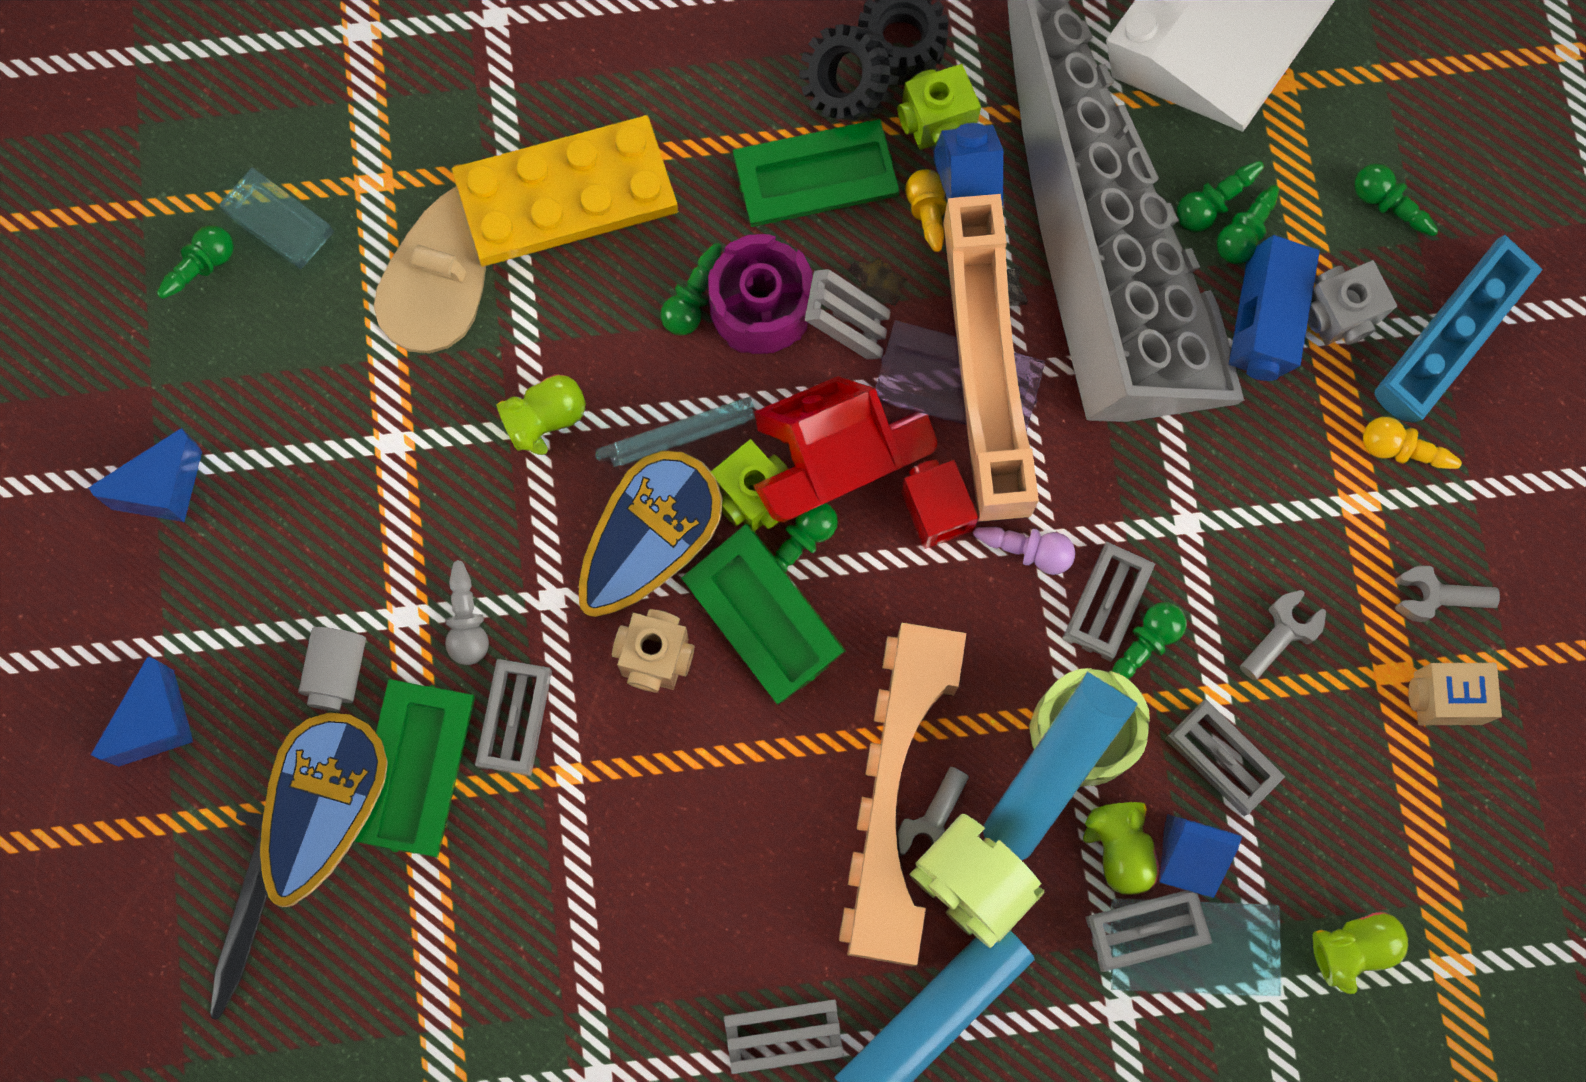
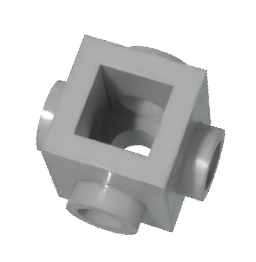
[1308,260,1397,346]

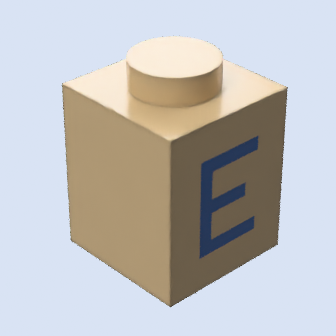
[1408,663,1502,725]

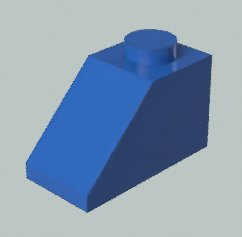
[934,123,1003,206]

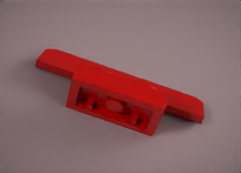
[753,376,937,522]

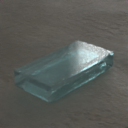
[218,167,334,270]

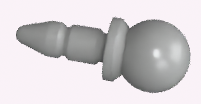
[445,560,489,665]

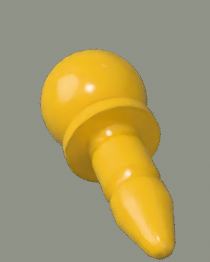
[905,169,947,252]
[1363,417,1462,469]

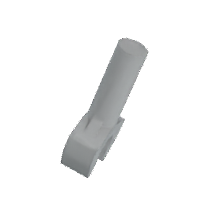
[1394,566,1500,622]
[1240,590,1326,680]
[897,767,969,856]

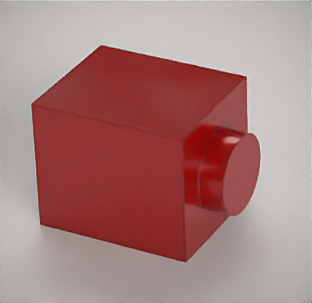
[901,460,979,549]

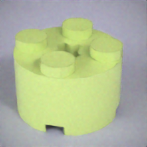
[1029,668,1150,787]
[909,814,1045,948]

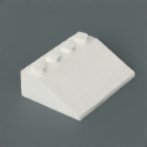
[1106,0,1335,132]

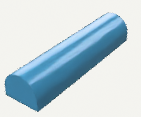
[1375,235,1543,423]
[983,672,1138,860]
[834,931,1035,1082]

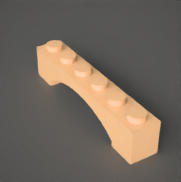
[943,194,1039,522]
[839,623,967,966]

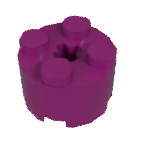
[708,234,813,354]

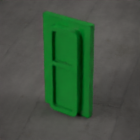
[733,119,900,227]
[681,524,846,705]
[354,679,475,858]

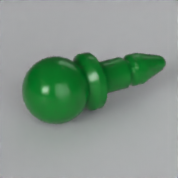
[1176,161,1264,232]
[1354,163,1438,236]
[1216,185,1279,264]
[157,225,234,299]
[660,243,722,336]
[773,503,838,572]
[1112,602,1187,679]

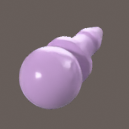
[973,527,1075,575]

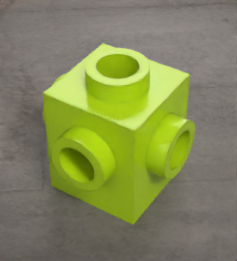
[897,64,981,150]
[711,439,788,532]

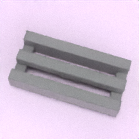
[805,269,891,360]
[1062,542,1155,662]
[475,659,552,777]
[1165,699,1285,816]
[1085,890,1212,972]
[724,999,844,1074]

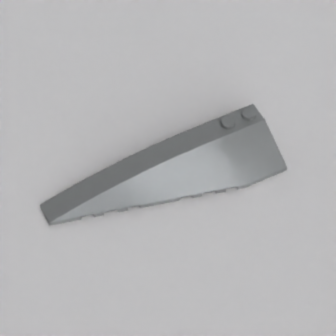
[1007,0,1244,422]

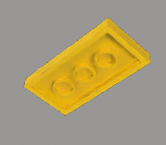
[452,115,678,267]

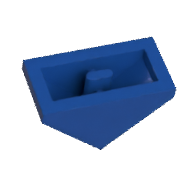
[88,428,202,522]
[91,656,193,767]
[1159,814,1242,898]

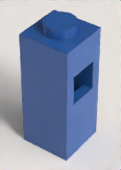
[1228,235,1320,381]

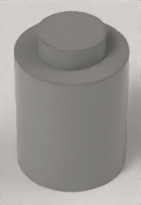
[298,627,366,711]

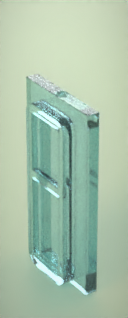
[595,396,755,468]
[1109,899,1282,997]

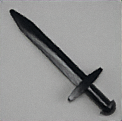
[211,812,268,1019]

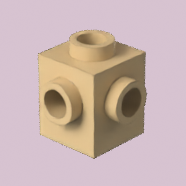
[612,609,695,692]

